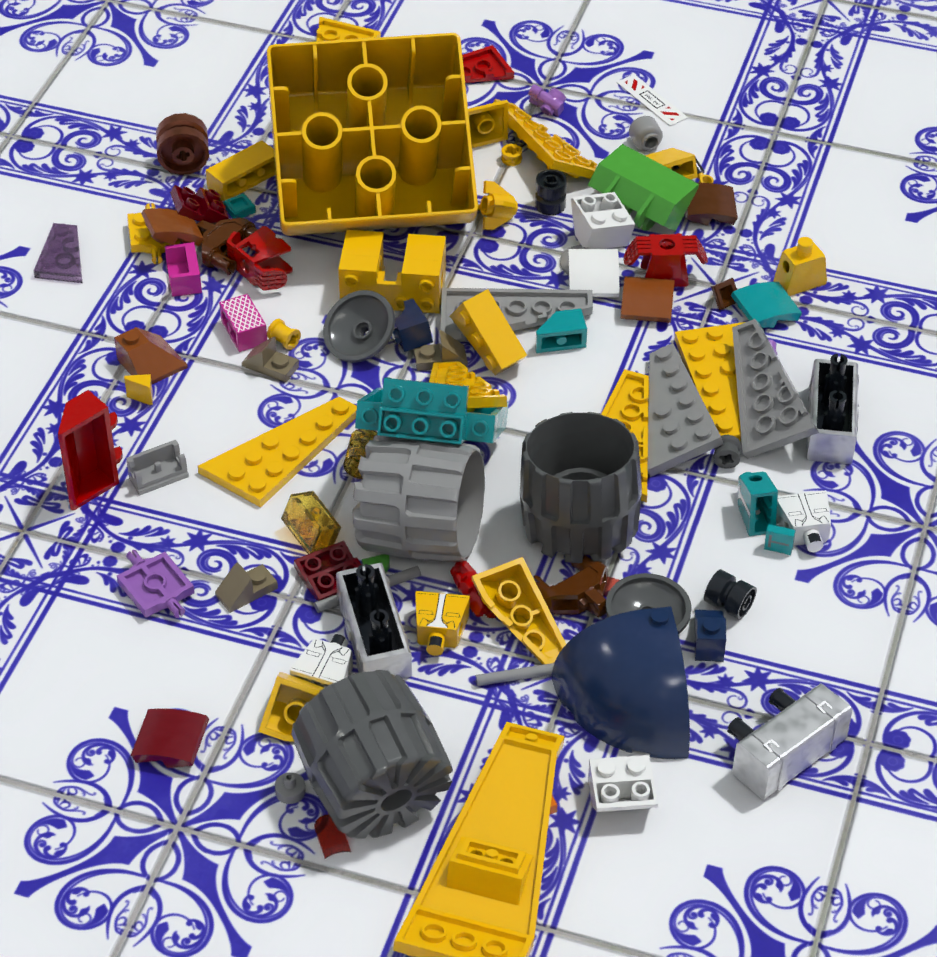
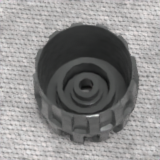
[520,412,642,563]
[292,670,453,839]

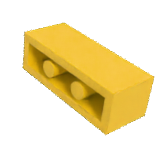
[205,140,276,201]

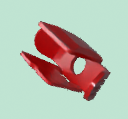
[226,226,293,291]
[623,233,708,287]

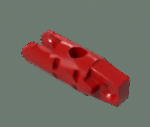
[450,560,496,619]

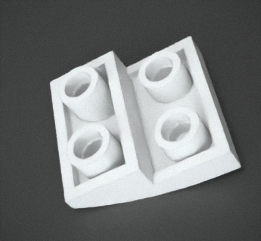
[568,249,620,298]

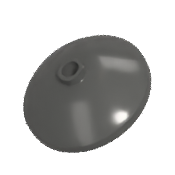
[323,290,395,362]
[606,573,692,634]

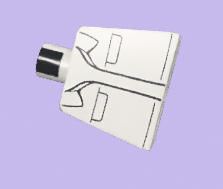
[776,490,831,552]
[290,634,353,688]

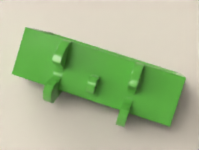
[588,144,699,231]

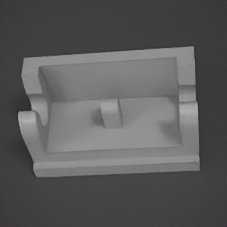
[126,440,189,495]

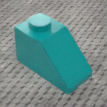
[535,308,587,353]

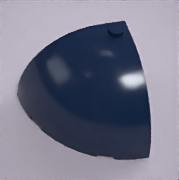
[552,606,690,759]

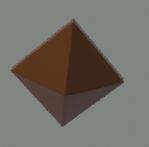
[711,278,737,310]

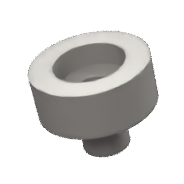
[275,772,305,804]

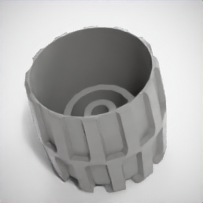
[352,435,485,562]

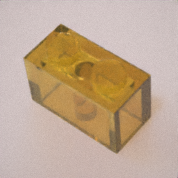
[281,491,341,554]

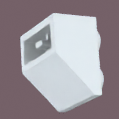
[571,192,635,249]
[588,755,658,812]

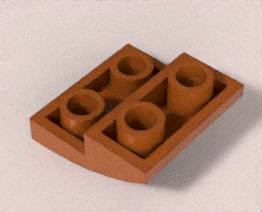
[141,208,204,246]
[621,276,675,323]

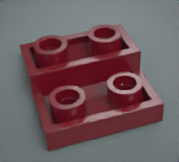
[170,185,229,223]
[294,540,361,601]
[131,708,209,768]

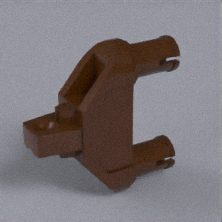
[197,218,258,275]
[534,555,608,618]

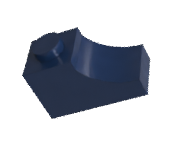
[392,298,433,352]
[694,610,726,662]

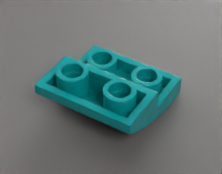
[731,282,802,328]

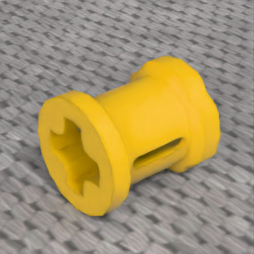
[267,319,301,350]

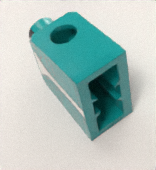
[737,471,778,536]

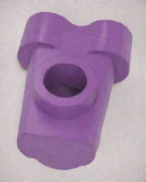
[528,84,566,116]

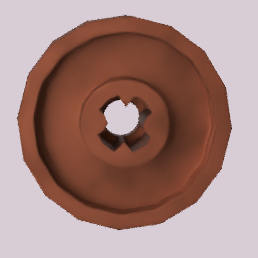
[156,113,209,175]

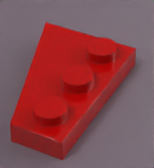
[462,45,514,83]

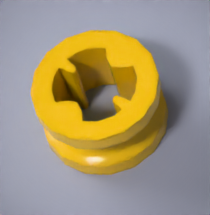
[501,144,522,166]

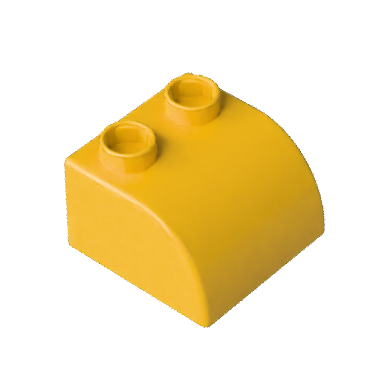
[267,33,478,236]

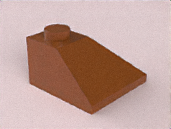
[114,327,188,385]

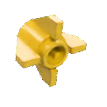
[478,181,518,230]

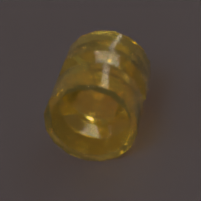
[343,429,377,479]

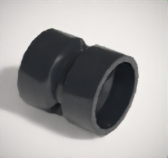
[535,170,567,215]
[704,569,757,619]

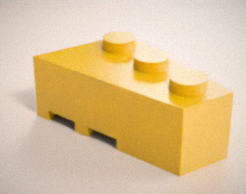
[450,289,527,375]

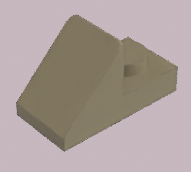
[413,330,468,371]
[241,337,299,382]
[215,562,278,613]

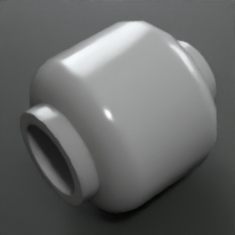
[629,116,663,151]

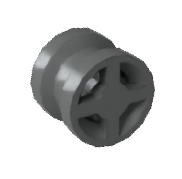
[713,435,741,468]

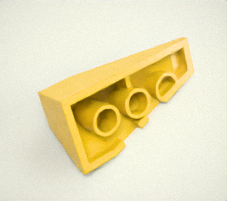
[471,557,566,664]
[258,672,324,742]

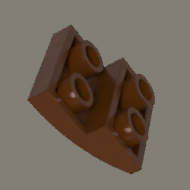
[685,183,738,225]

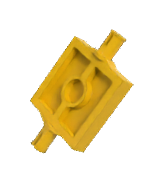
[127,203,180,264]

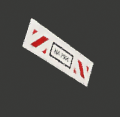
[617,74,688,126]

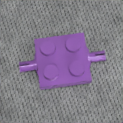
[117,550,195,618]

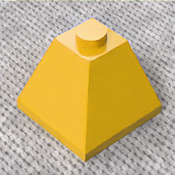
[468,100,509,148]

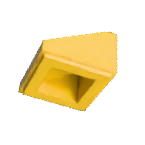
[124,374,153,405]

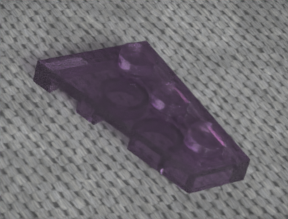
[34,223,83,283]

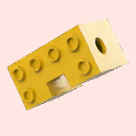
[338,230,446,314]

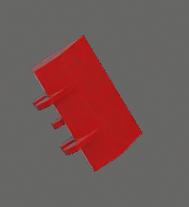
[58,390,123,510]

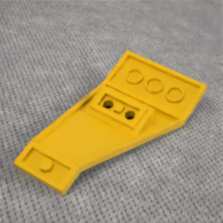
[393,722,565,957]

